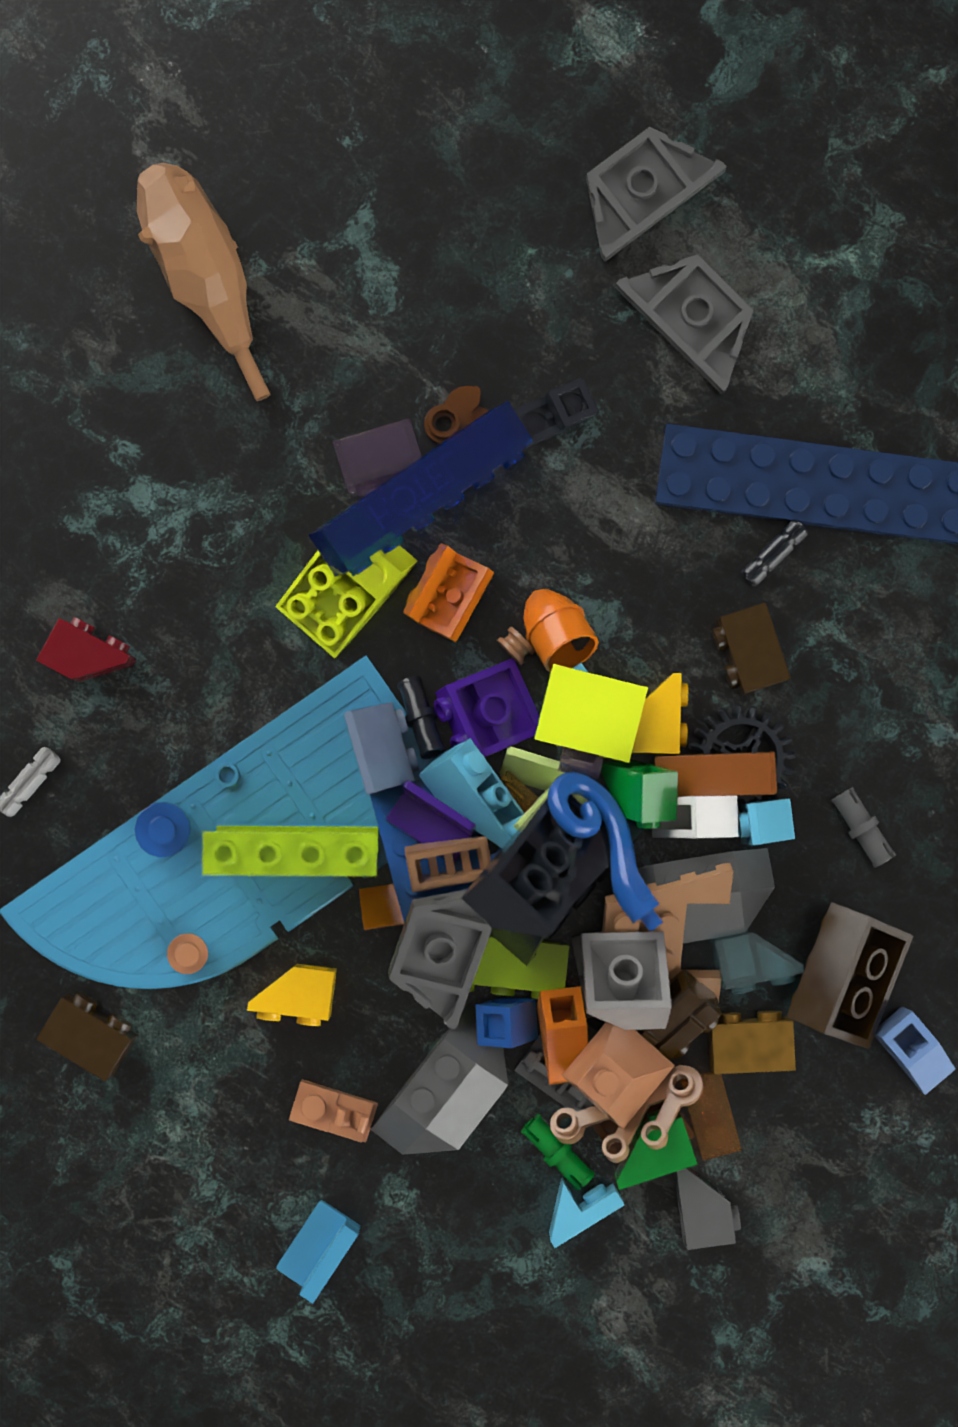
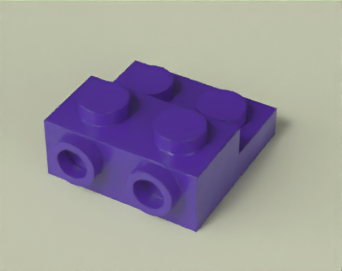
[434,658,540,758]

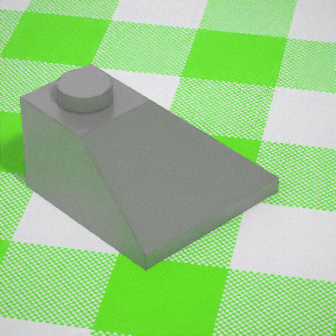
[581,932,672,1030]

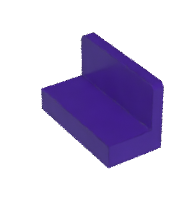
[386,780,476,865]

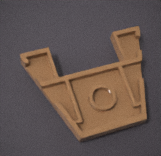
[602,863,733,1003]

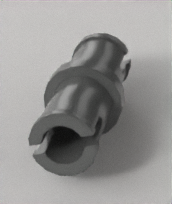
[831,787,897,868]

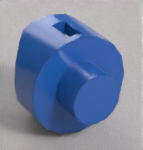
[134,802,191,858]

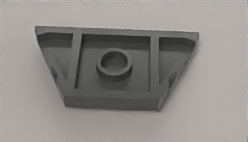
[586,127,727,262]
[615,254,754,394]
[388,889,492,1030]

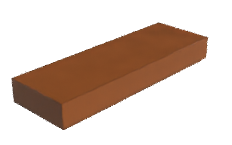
[655,752,777,797]

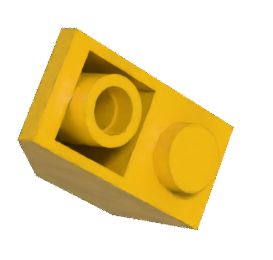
[632,673,688,755]
[247,964,337,1026]

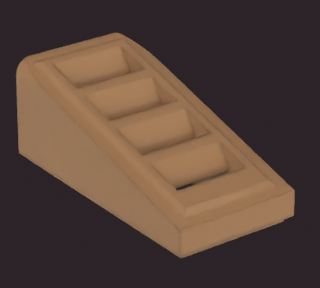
[405,836,491,893]

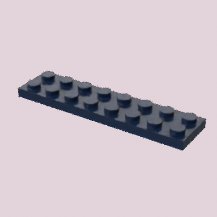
[655,424,958,545]

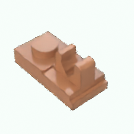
[289,1079,378,1143]

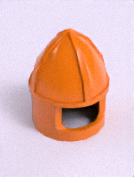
[523,588,599,672]

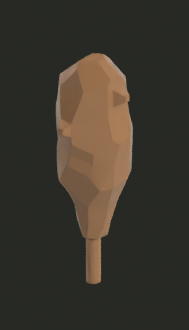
[137,163,270,401]

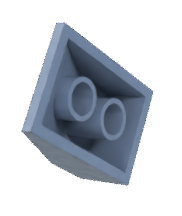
[344,702,419,794]

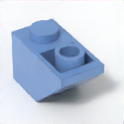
[874,1006,955,1095]

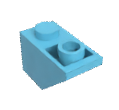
[737,799,795,845]

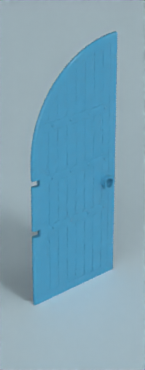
[0,656,436,989]

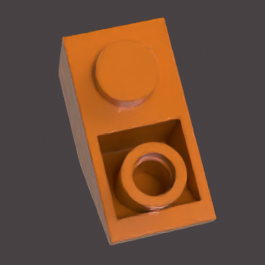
[537,986,588,1085]

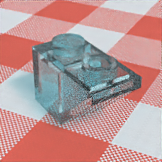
[710,931,804,994]

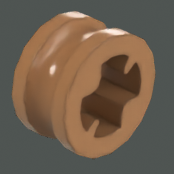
[497,627,536,666]

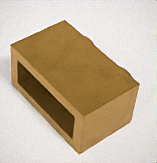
[708,1011,796,1074]

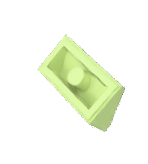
[500,746,585,791]

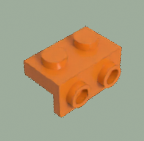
[403,543,494,643]

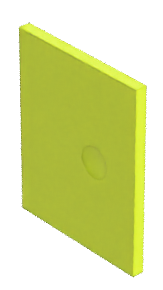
[534,664,648,763]

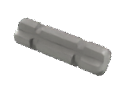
[0,747,60,817]

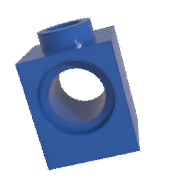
[476,996,538,1048]

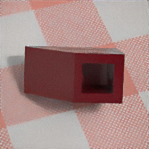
[36,617,137,682]

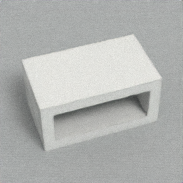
[652,796,740,838]

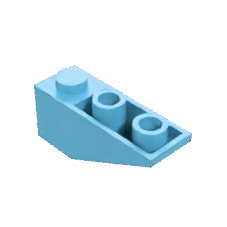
[419,738,524,848]

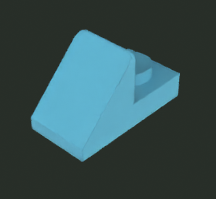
[549,1177,624,1248]

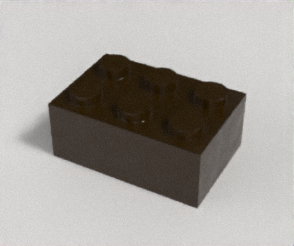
[786,902,913,1049]

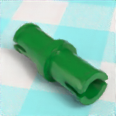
[521,1114,595,1191]

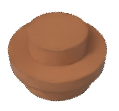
[167,933,208,974]

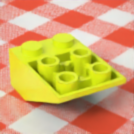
[275,510,418,658]

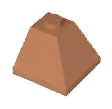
[562,1022,675,1129]

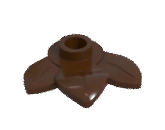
[424,386,504,465]

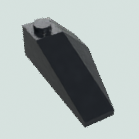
[461,795,583,938]

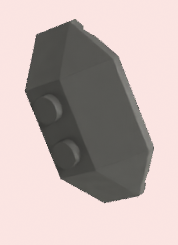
[610,848,775,944]
[371,1001,508,1155]

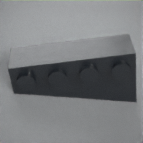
[490,818,645,966]

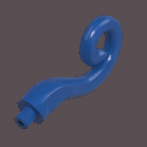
[548,772,663,932]

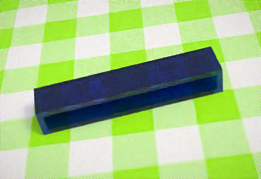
[308,401,534,577]

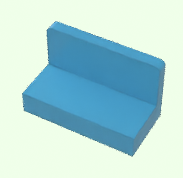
[277,1200,361,1303]

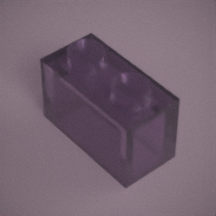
[333,418,424,496]

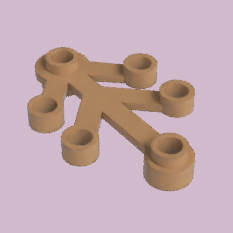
[550,1065,703,1163]

